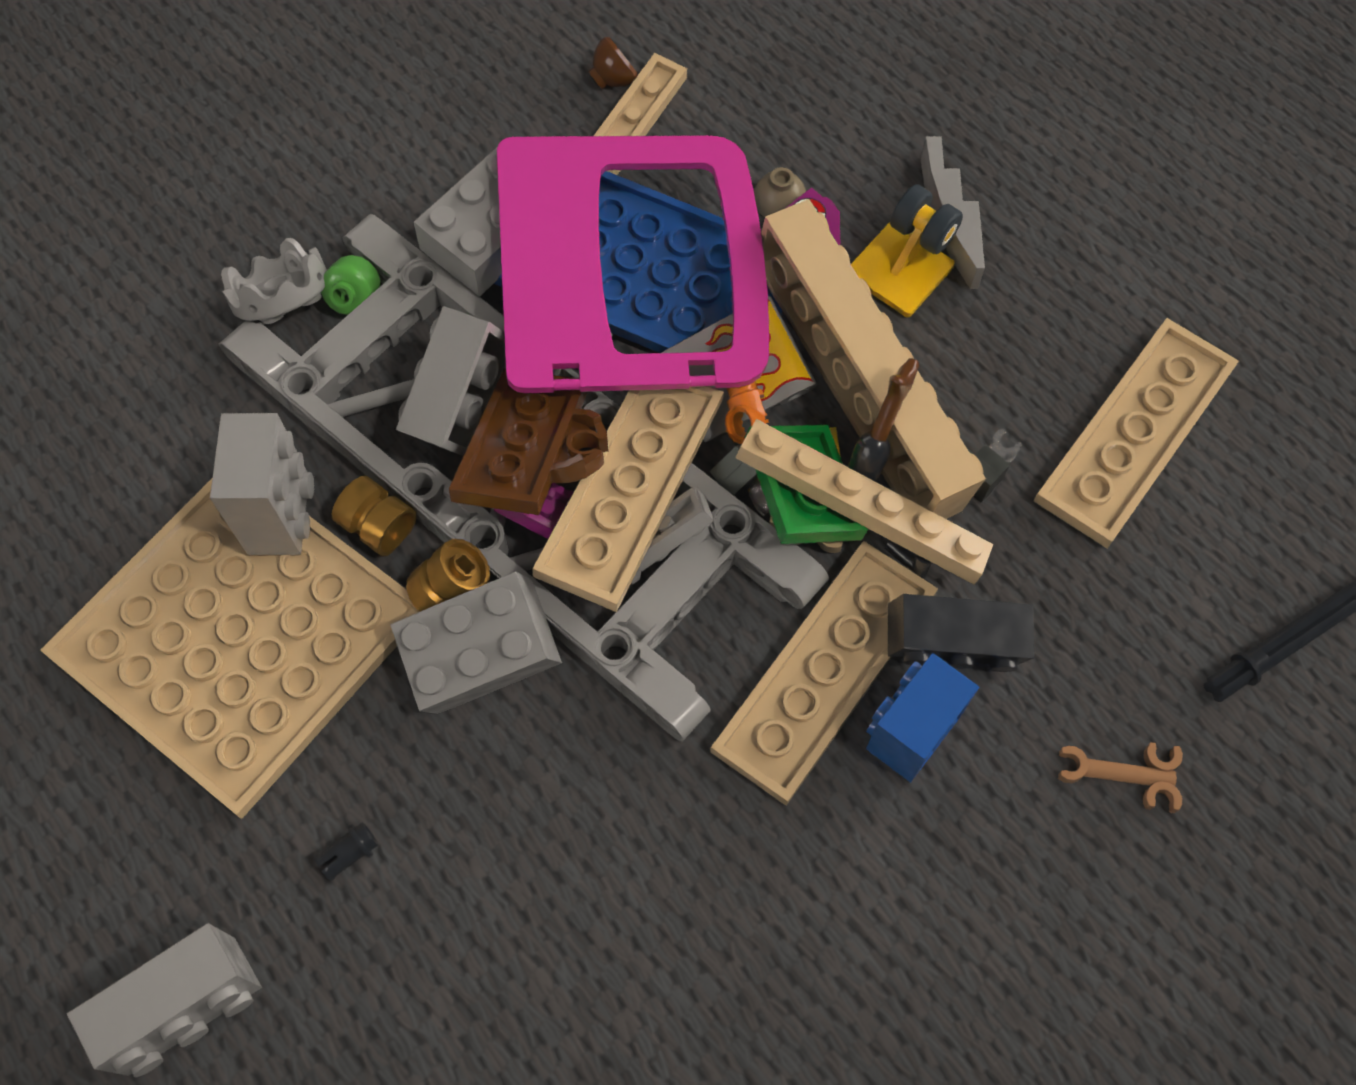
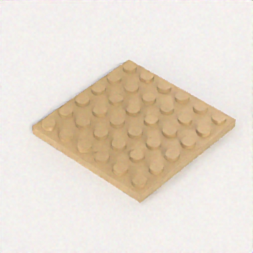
[40,479,420,819]

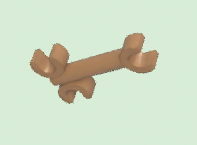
[1058,743,1183,813]

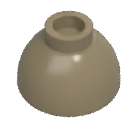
[754,167,806,217]

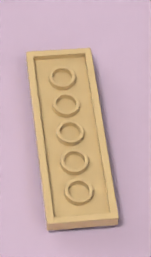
[1034,318,1239,549]
[533,386,724,612]
[710,541,938,806]

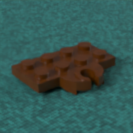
[449,368,609,515]

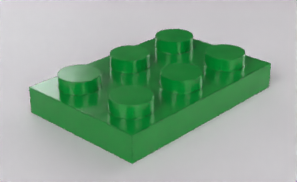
[744,425,868,544]

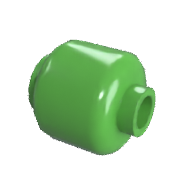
[321,255,380,315]

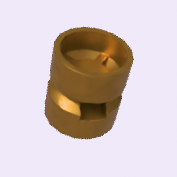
[332,476,416,556]
[406,539,490,612]

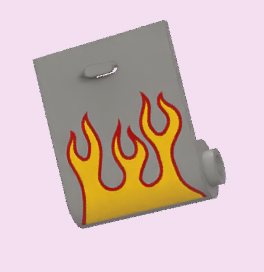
[662,296,818,443]

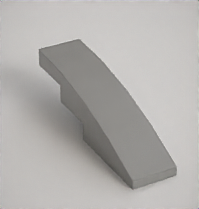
[921,136,985,289]

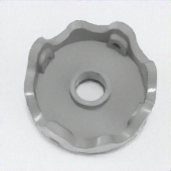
[221,238,327,324]

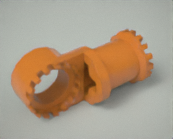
[725,381,769,444]

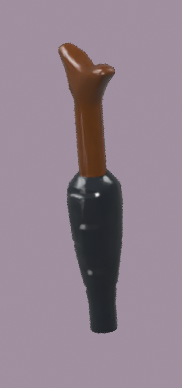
[848,358,920,482]

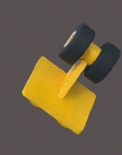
[851,184,963,317]

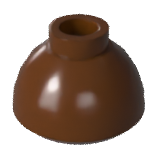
[588,36,638,90]

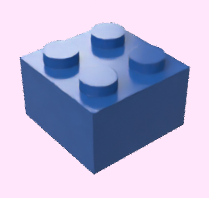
[866,653,979,783]

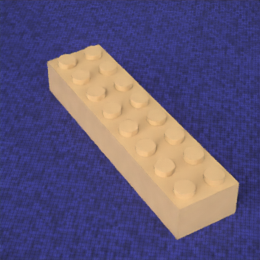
[761,199,986,519]

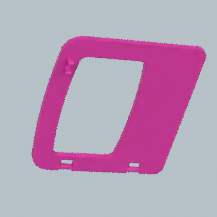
[497,136,769,393]

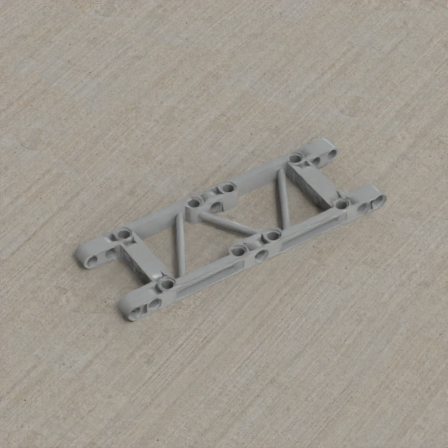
[219,214,829,742]

